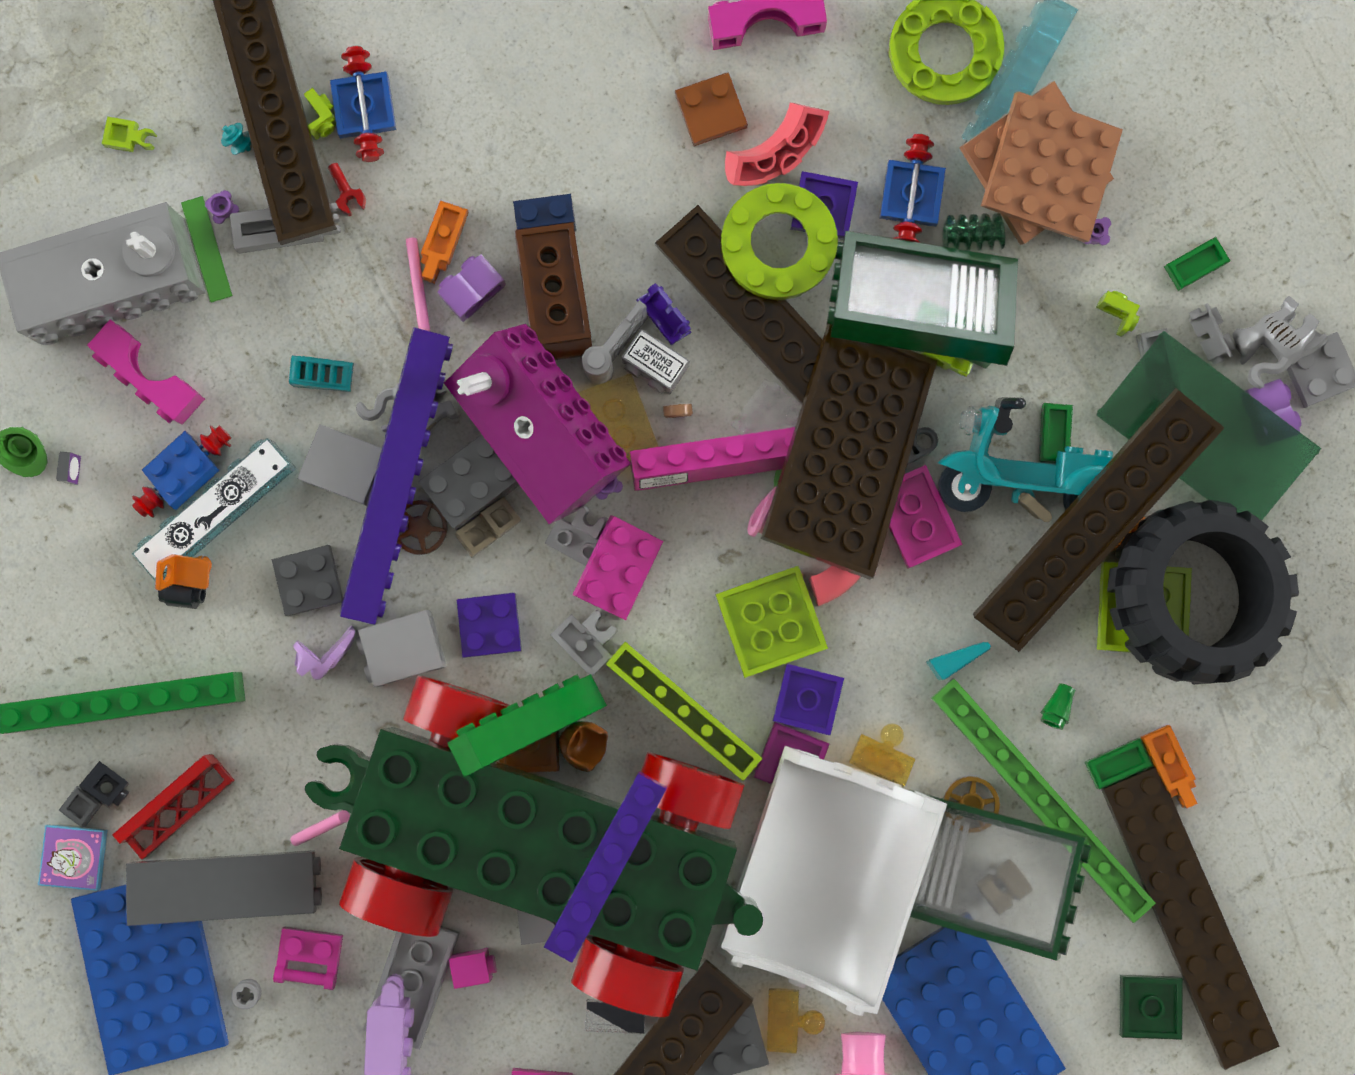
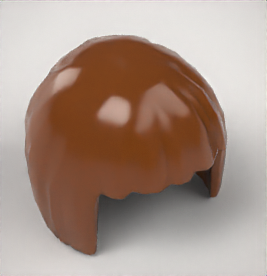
[559,721,608,772]

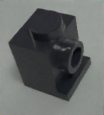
[79,761,129,808]

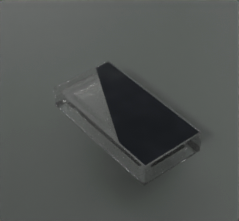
[585,999,646,1034]

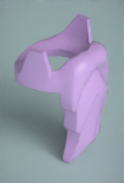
[293,625,356,680]

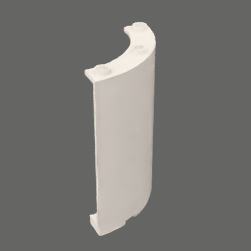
[716,746,947,1016]

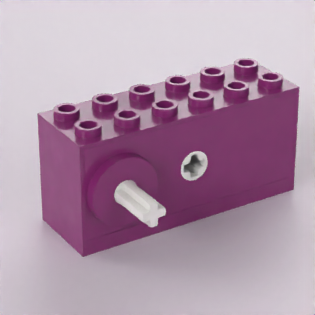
[444,324,631,524]

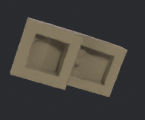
[455,497,521,558]

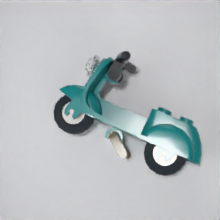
[937,397,1113,522]

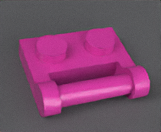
[273,927,343,990]

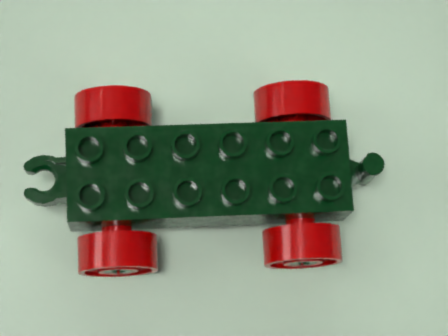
[305,675,763,1017]

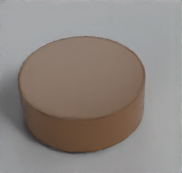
[663,404,693,418]

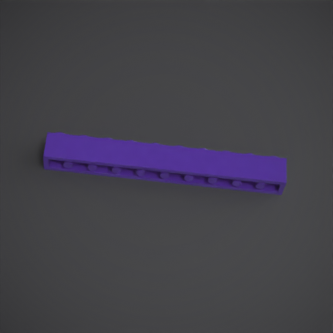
[340,327,453,625]

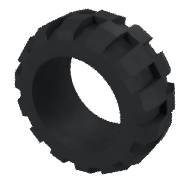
[1107,500,1299,685]

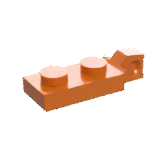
[421,200,469,284]
[1140,725,1198,809]

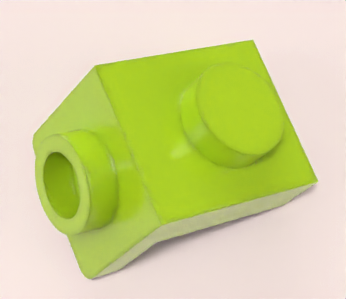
[304,87,336,140]
[1096,291,1140,337]

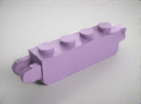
[364,974,414,1075]

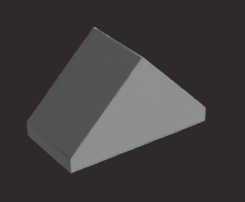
[517,910,556,945]

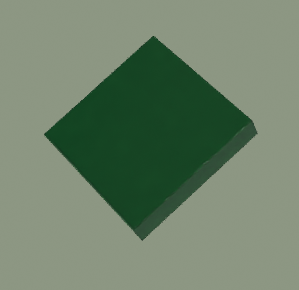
[1119,975,1183,1040]

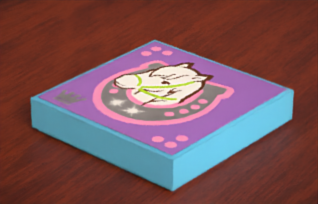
[38,824,108,891]

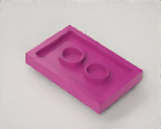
[889,465,963,569]
[572,515,663,620]

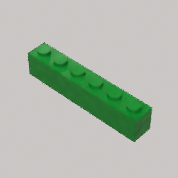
[447,674,607,777]

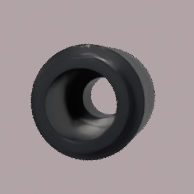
[158,579,206,609]

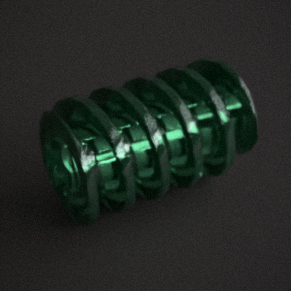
[942,213,1006,251]

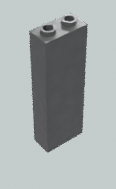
[126,850,322,926]

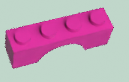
[708,0,827,50]
[87,319,205,425]

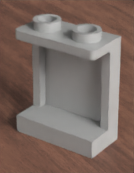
[297,424,382,506]
[356,610,447,687]

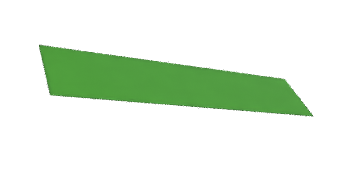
[181,196,233,303]

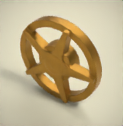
[944,776,1000,833]

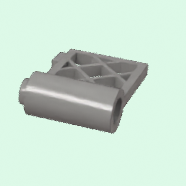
[582,300,648,386]

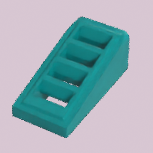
[289,355,354,392]
[926,642,991,680]

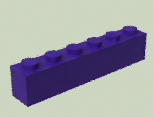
[544,771,667,963]

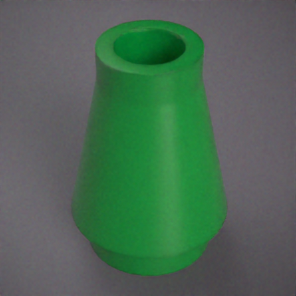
[1040,683,1076,730]

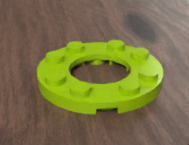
[889,0,1004,105]
[721,183,838,300]

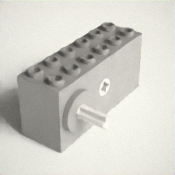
[0,202,205,345]

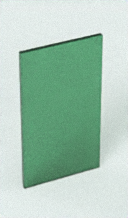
[1096,331,1322,520]

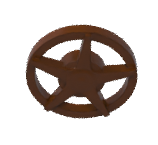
[397,500,448,555]

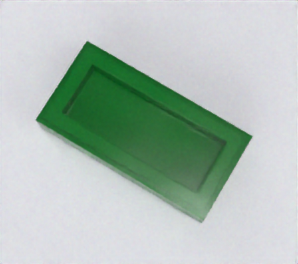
[1164,237,1231,291]
[1039,403,1073,463]
[1085,738,1153,789]

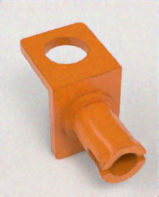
[155,554,212,591]

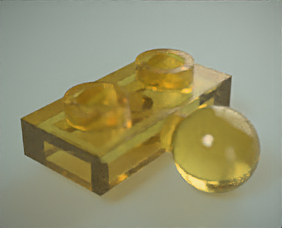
[848,723,915,788]
[767,988,825,1053]

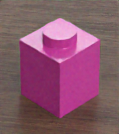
[449,948,497,989]

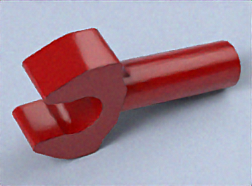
[328,163,366,216]

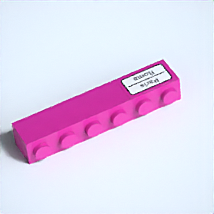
[630,427,795,491]

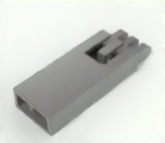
[230,203,341,254]

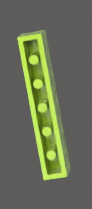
[606,642,762,781]

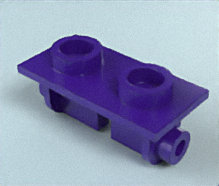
[636,283,692,345]

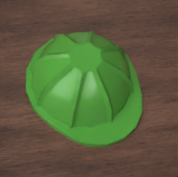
[0,426,48,477]

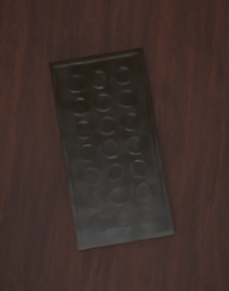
[761,324,937,580]

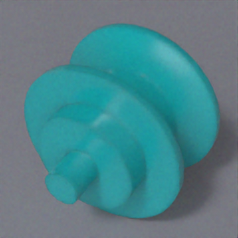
[221,123,251,155]

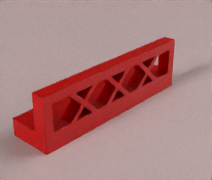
[112,754,235,860]

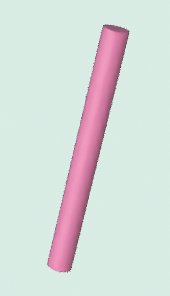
[406,238,431,332]
[290,810,350,846]

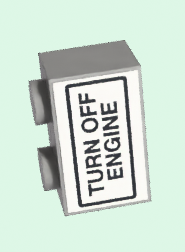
[622,329,690,394]

